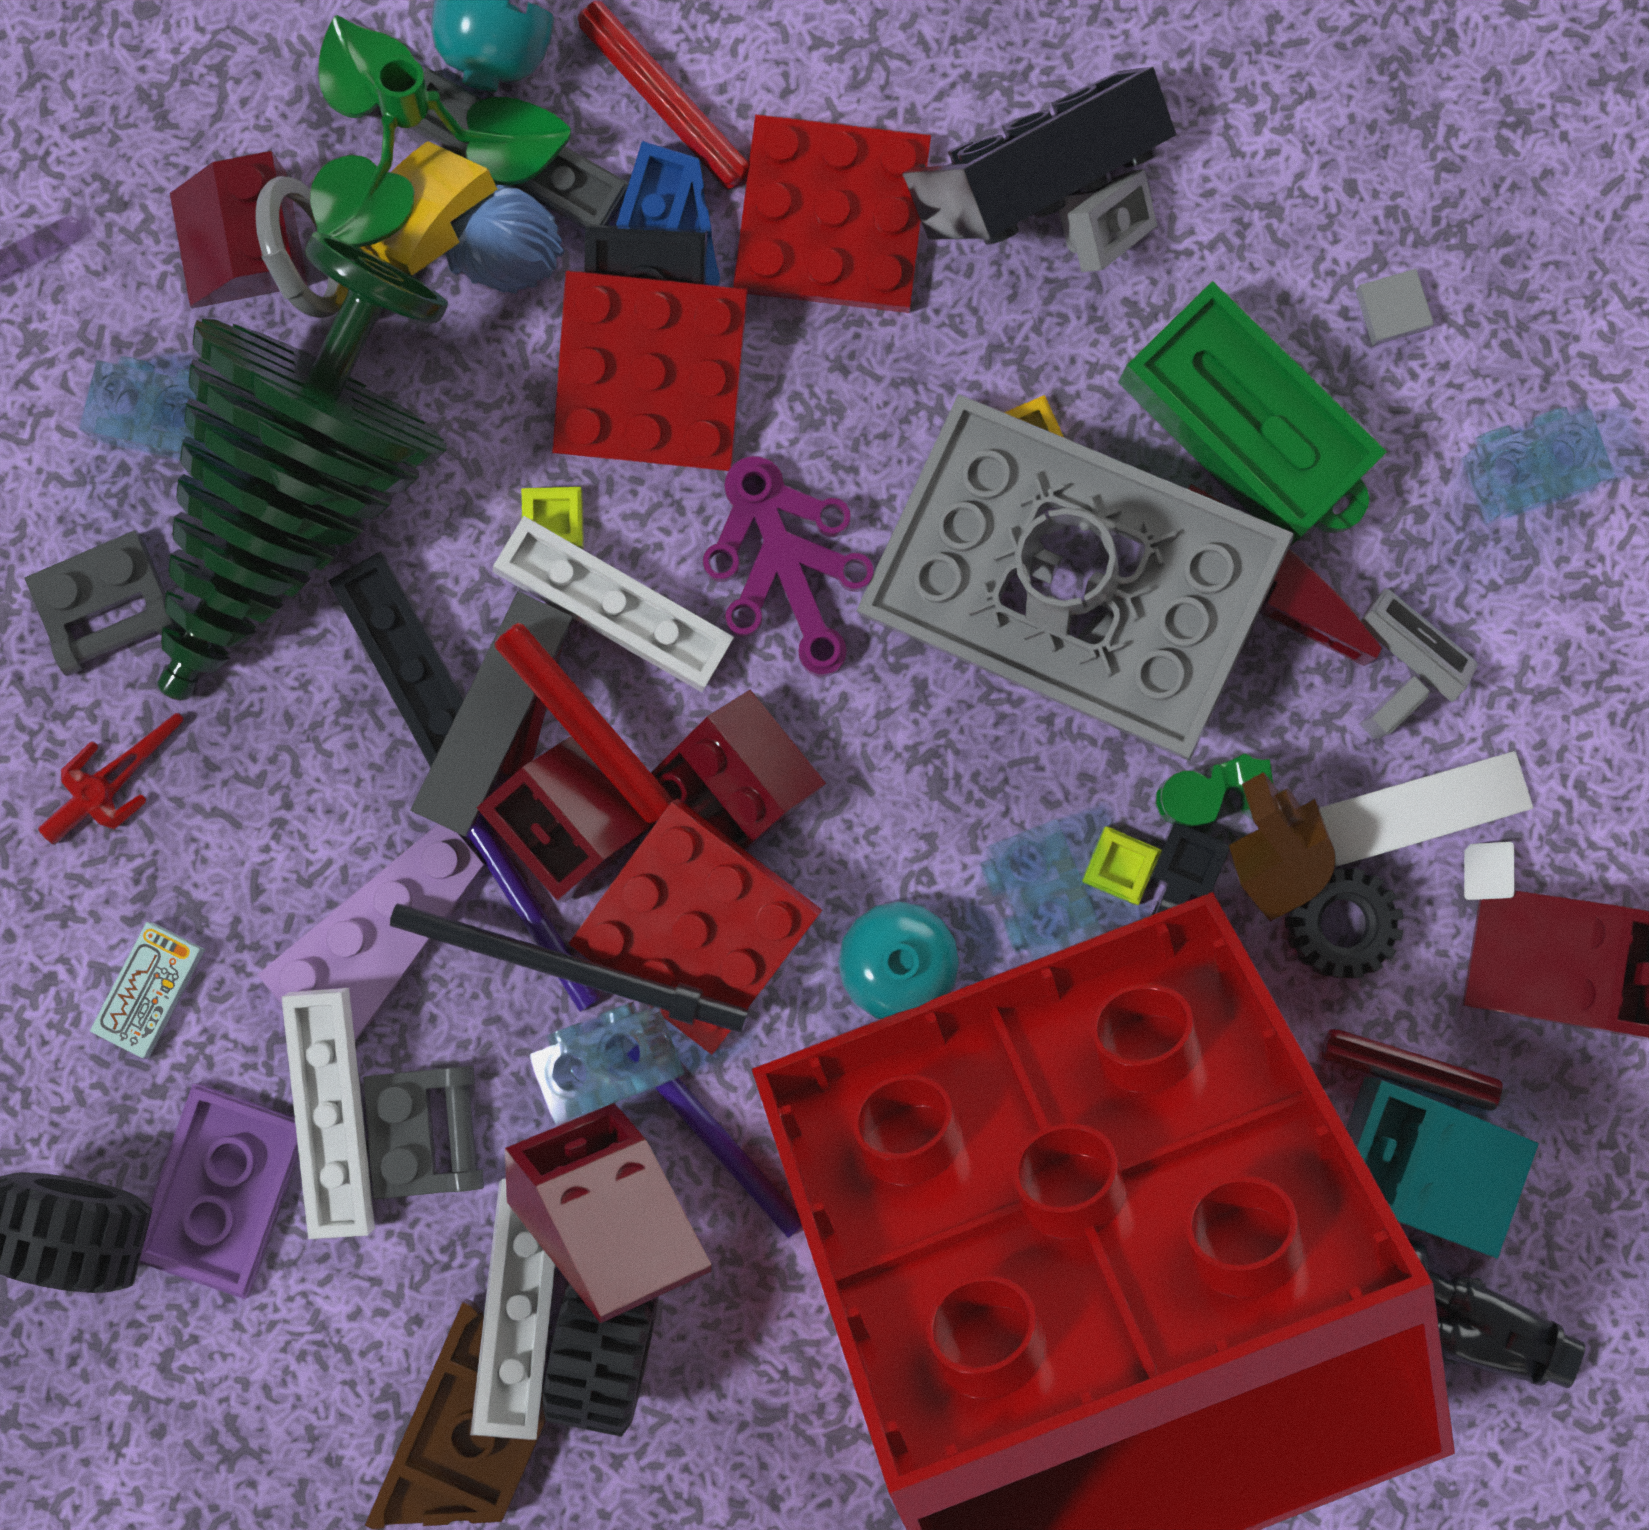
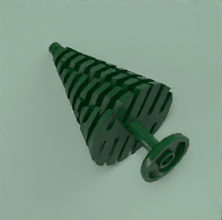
[157,232,448,701]

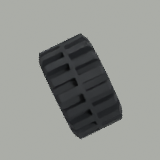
[0,1172,153,1293]
[543,1282,659,1437]

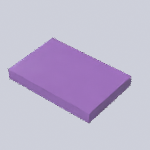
[139,1083,299,1299]

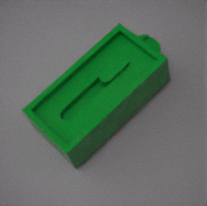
[1118,281,1387,548]

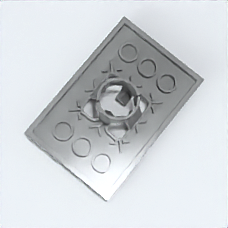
[856,394,1293,761]

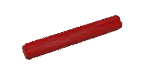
[577,0,749,189]
[494,623,673,824]

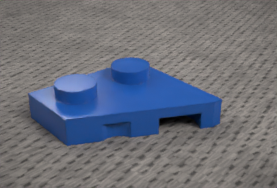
[616,141,720,286]

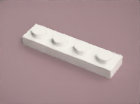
[493,516,734,692]
[281,988,375,1239]
[470,1179,555,1440]

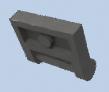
[24,530,179,676]
[363,1065,484,1200]

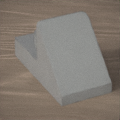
[1059,169,1157,272]

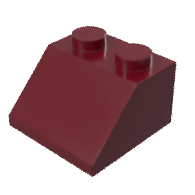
[170,151,308,309]

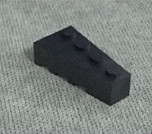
[903,66,1177,245]

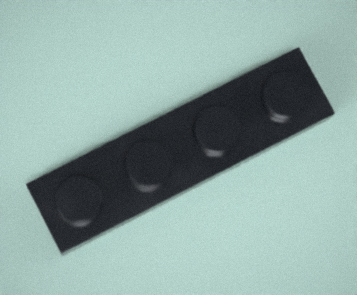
[327,551,464,768]

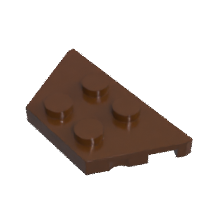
[364,1299,546,1529]

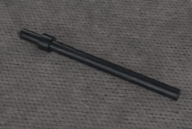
[390,903,749,1033]

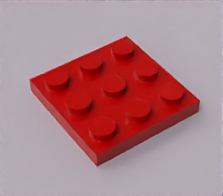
[733,114,931,313]
[552,271,748,471]
[568,798,823,1055]

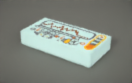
[90,922,205,1059]

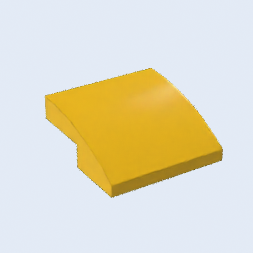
[360,141,498,275]

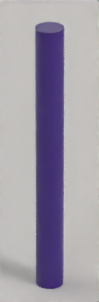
[468,813,600,1012]
[626,1039,802,1238]

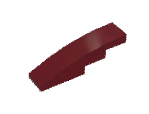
[1187,484,1382,666]

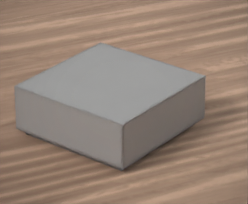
[1355,269,1434,346]
[1359,676,1430,739]

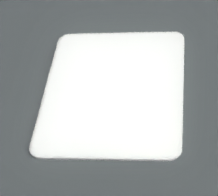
[1464,842,1514,900]

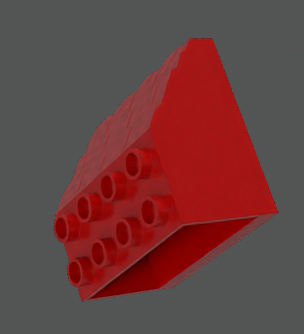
[752,892,1455,1530]

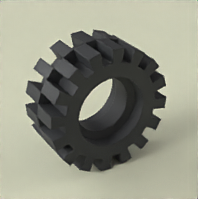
[1285,868,1404,979]

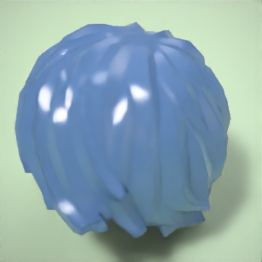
[445,185,565,294]

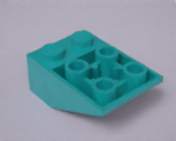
[1346,1076,1539,1259]

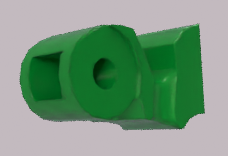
[1155,753,1274,828]

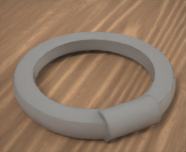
[256,176,340,318]

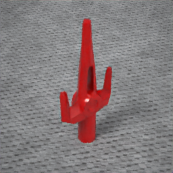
[38,713,184,845]

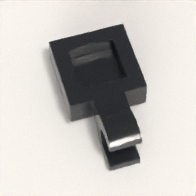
[1149,822,1230,915]

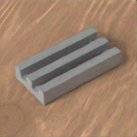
[1360,588,1478,702]

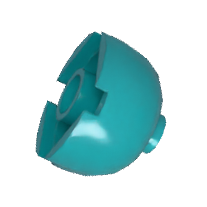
[431,0,555,92]
[838,901,960,1019]

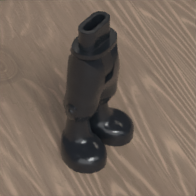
[1408,1239,1585,1388]

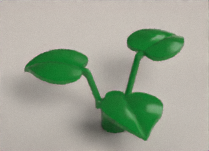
[310,15,571,247]

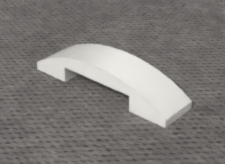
[1320,751,1533,867]

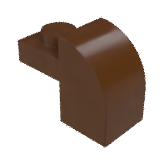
[1229,772,1336,922]

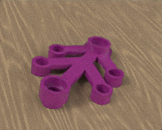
[703,456,873,677]

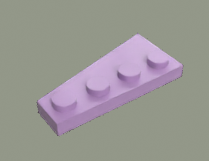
[257,824,486,1042]

